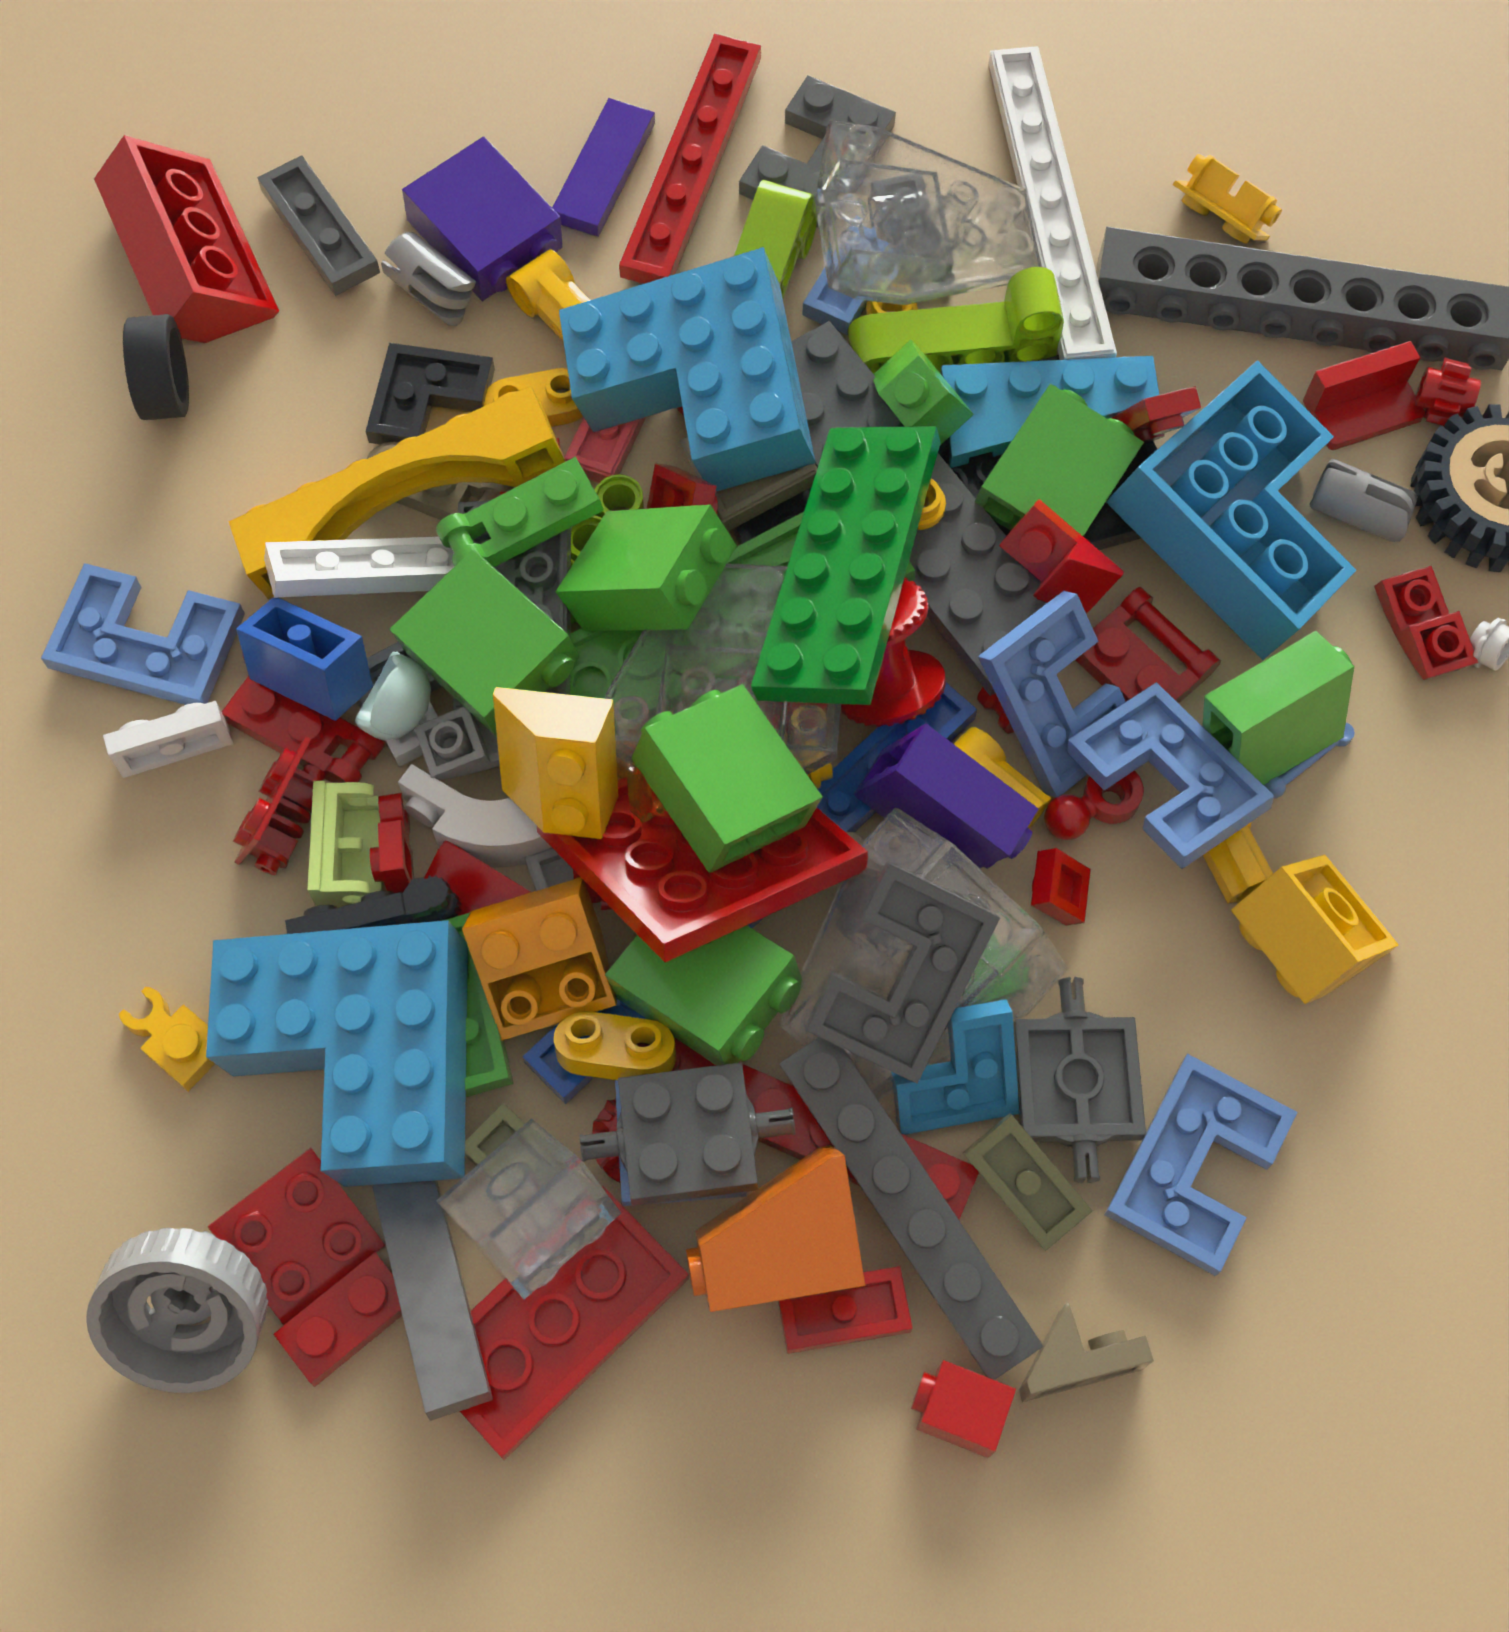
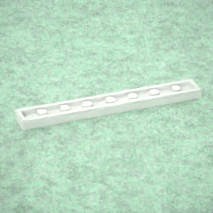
[988,46,1117,360]

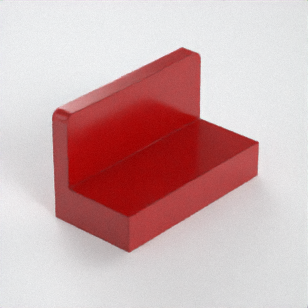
[1303,341,1425,450]

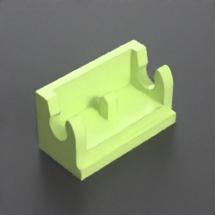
[307,781,383,907]

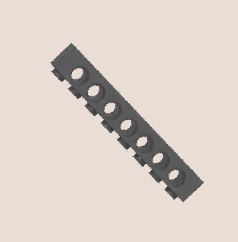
[1096,226,1509,371]

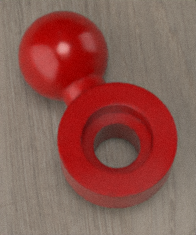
[1044,770,1144,840]

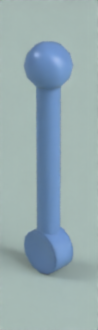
[1264,723,1355,798]

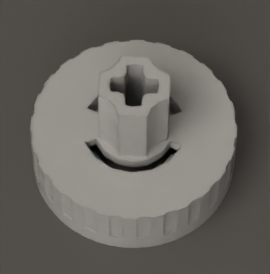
[86,1228,268,1393]

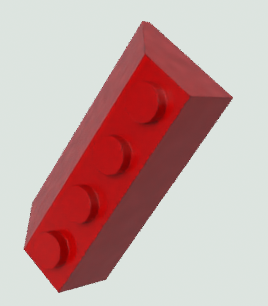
[94,135,279,343]

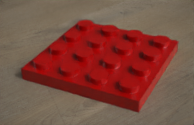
[537,772,868,962]

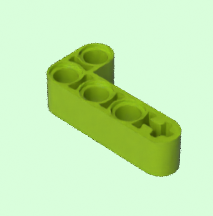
[734,180,817,299]
[847,267,1064,374]

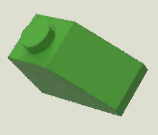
[873,339,974,445]

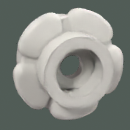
[1470,618,1509,671]

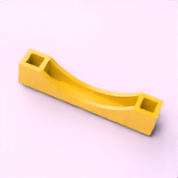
[228,385,566,599]

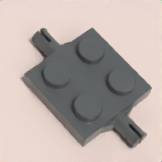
[1013,977,1146,1183]
[580,1062,795,1206]

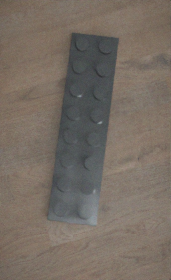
[791,321,1047,696]

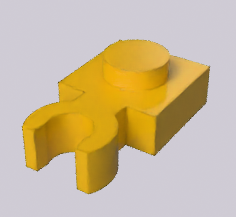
[118,986,215,1092]

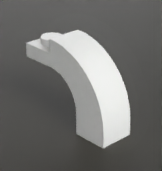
[398,764,552,867]

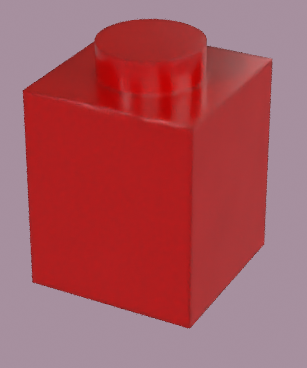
[911,1360,1016,1458]

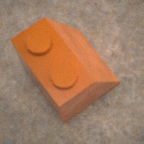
[686,1145,865,1312]

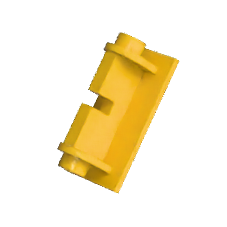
[1172,154,1282,244]

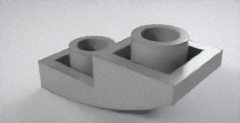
[414,707,500,780]

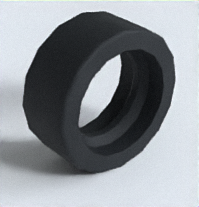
[123,314,189,420]

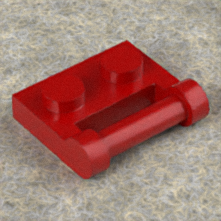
[1075,587,1221,703]

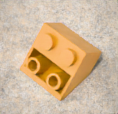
[462,877,617,1041]

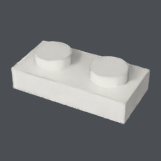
[103,701,234,778]

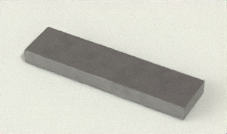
[372,1180,493,1421]

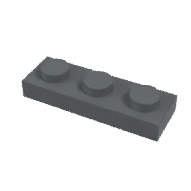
[257,155,380,296]

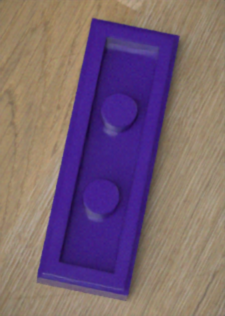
[552,98,655,237]

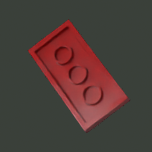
[459,1186,689,1460]

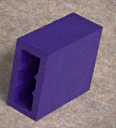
[402,136,563,301]
[853,724,1038,869]

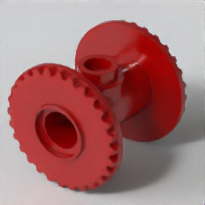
[838,577,946,727]

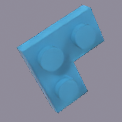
[891,999,1019,1135]

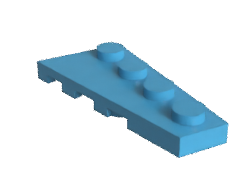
[940,356,1159,468]

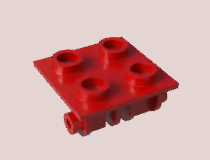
[233,736,326,875]
[207,1147,385,1325]

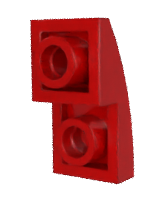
[1374,565,1479,680]

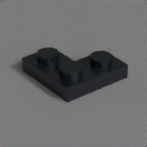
[365,343,495,445]

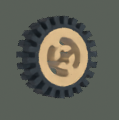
[1410,404,1509,572]

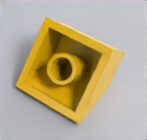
[493,687,619,839]
[1231,854,1399,1004]

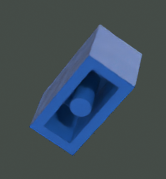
[236,597,373,721]

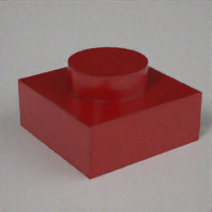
[1031,848,1091,926]

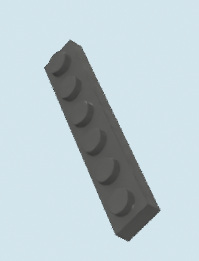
[779,1037,1044,1380]

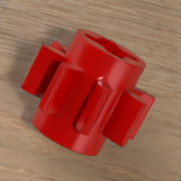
[1415,358,1481,426]

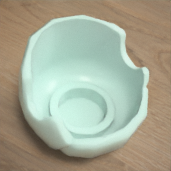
[355,652,431,740]

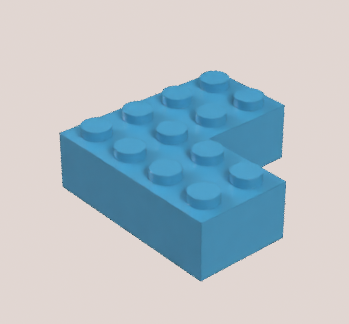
[559,247,816,491]
[1106,360,1356,660]
[206,920,468,1187]

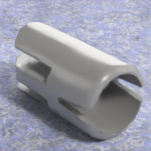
[381,232,476,326]
[1310,459,1418,542]

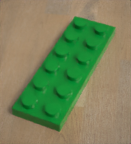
[751,426,941,705]

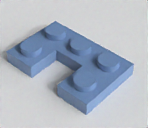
[41,563,245,705]
[978,591,1126,798]
[1067,682,1274,869]
[1104,1054,1298,1276]

